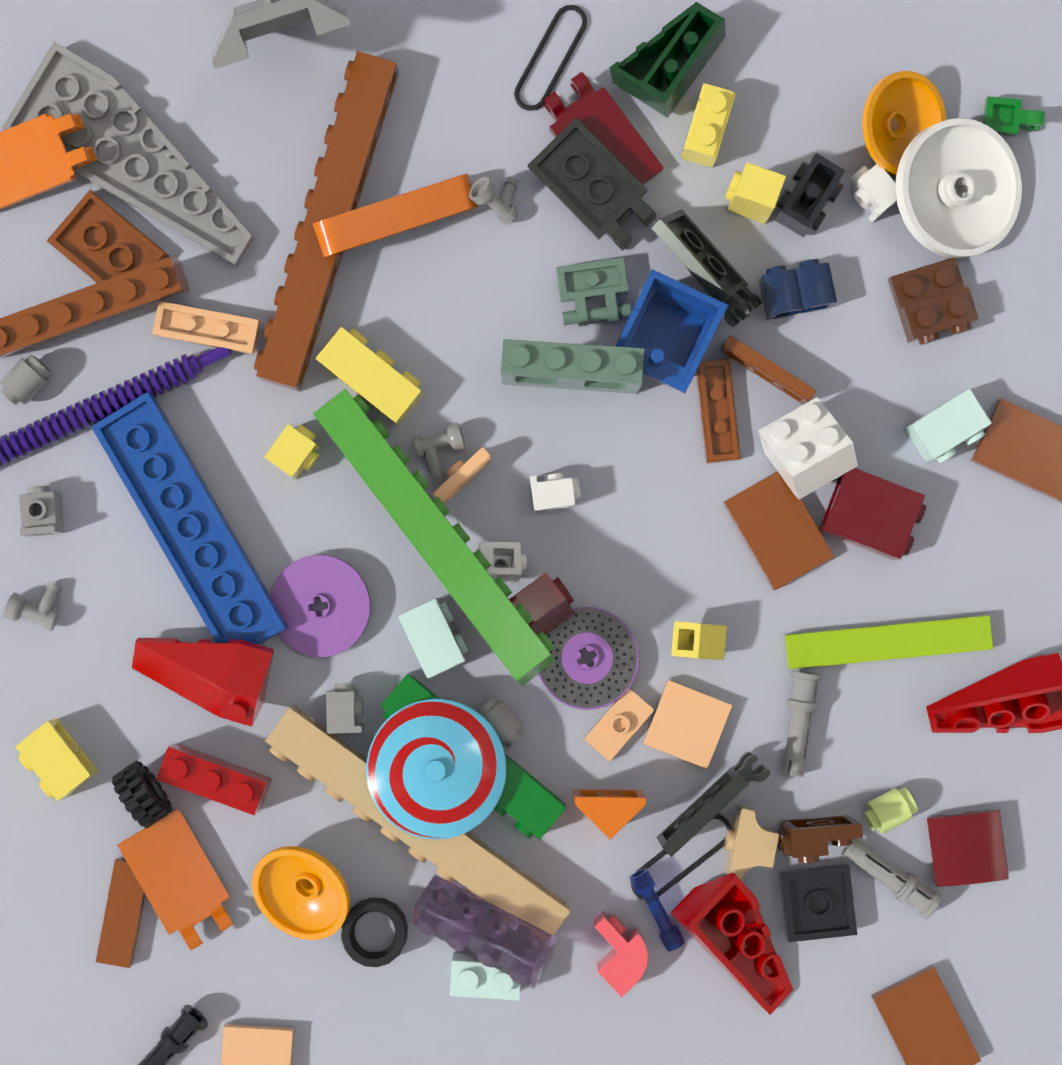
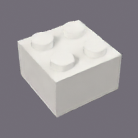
[758,397,858,500]

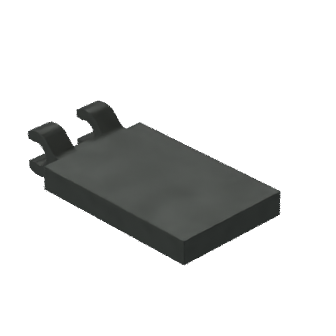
[527,117,657,251]
[651,209,762,327]
[657,751,771,857]

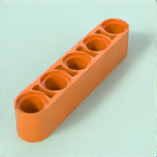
[312,173,478,258]

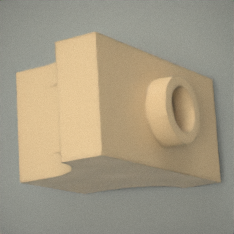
[724,805,779,880]

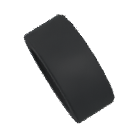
[341,897,408,967]

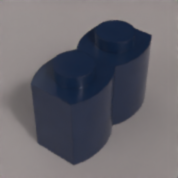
[759,259,837,320]

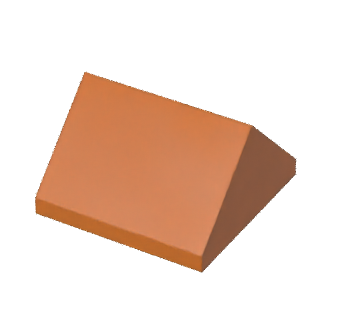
[573,789,646,840]

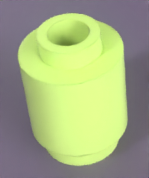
[863,787,918,834]

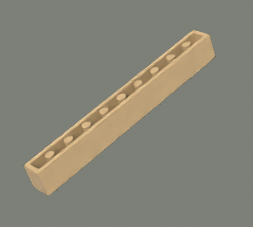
[265,706,571,946]

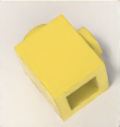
[264,424,320,480]
[671,621,727,660]

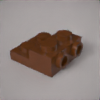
[888,258,979,345]
[776,815,863,863]

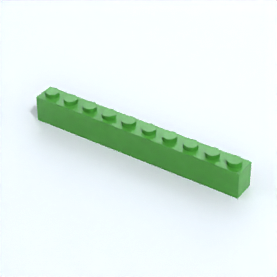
[313,389,556,686]

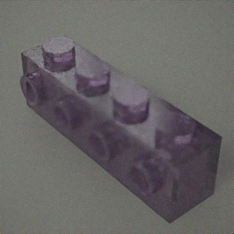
[412,875,558,988]

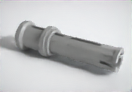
[782,670,822,777]
[841,839,943,919]

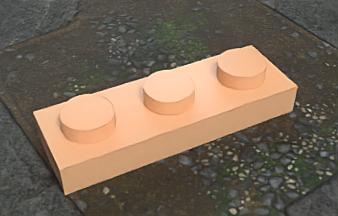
[152,301,261,355]

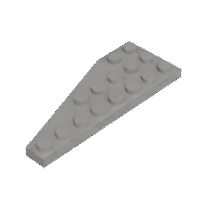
[2,42,254,267]

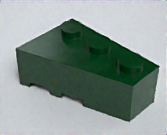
[609,2,726,118]

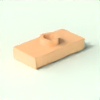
[432,447,492,504]
[584,688,654,762]

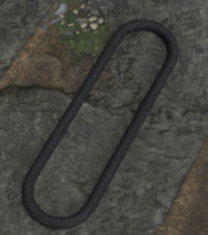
[514,5,587,111]
[631,814,731,901]

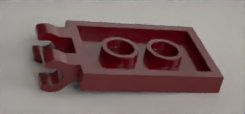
[543,72,664,185]

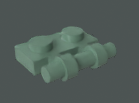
[556,257,631,327]

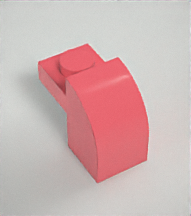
[593,911,648,997]

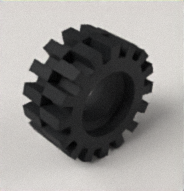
[112,761,172,828]

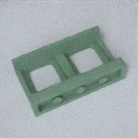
[501,339,644,394]

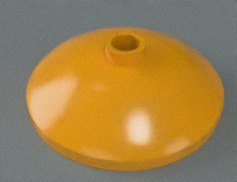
[862,71,947,175]
[252,846,350,940]

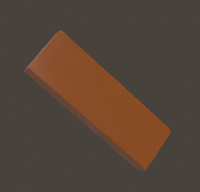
[720,335,817,405]
[696,358,741,464]
[96,858,145,968]

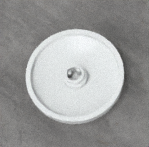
[896,118,1022,258]

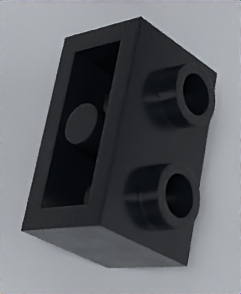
[775,153,846,238]

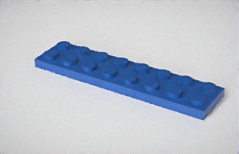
[91,392,288,645]

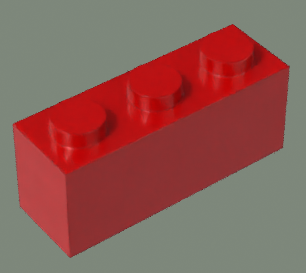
[156,743,272,815]

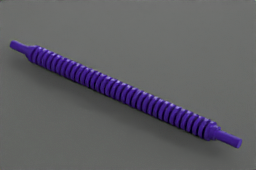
[0,347,232,467]

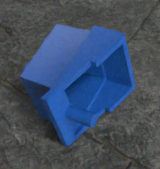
[616,269,728,394]

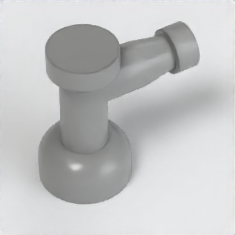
[469,176,519,224]
[413,423,465,479]
[4,582,62,631]

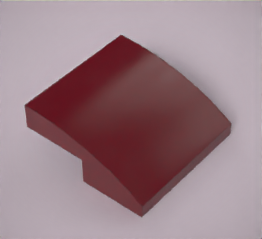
[927,809,1009,887]

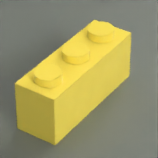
[315,327,423,426]

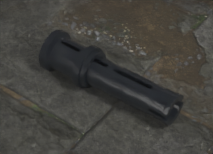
[138,1005,208,1065]

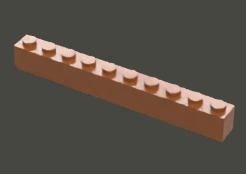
[254,51,399,392]

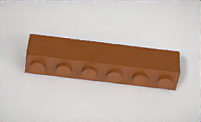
[0,257,190,358]

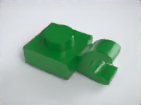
[983,96,1045,137]

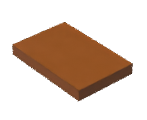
[47,190,170,283]
[971,398,1062,503]
[723,471,834,591]
[871,965,981,1065]

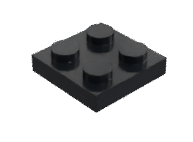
[779,864,857,943]

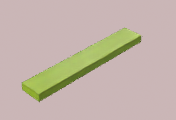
[784,615,993,669]

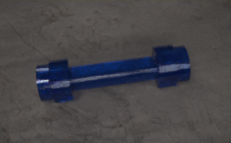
[629,868,685,951]

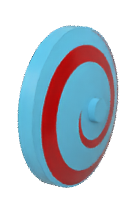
[366,698,506,840]

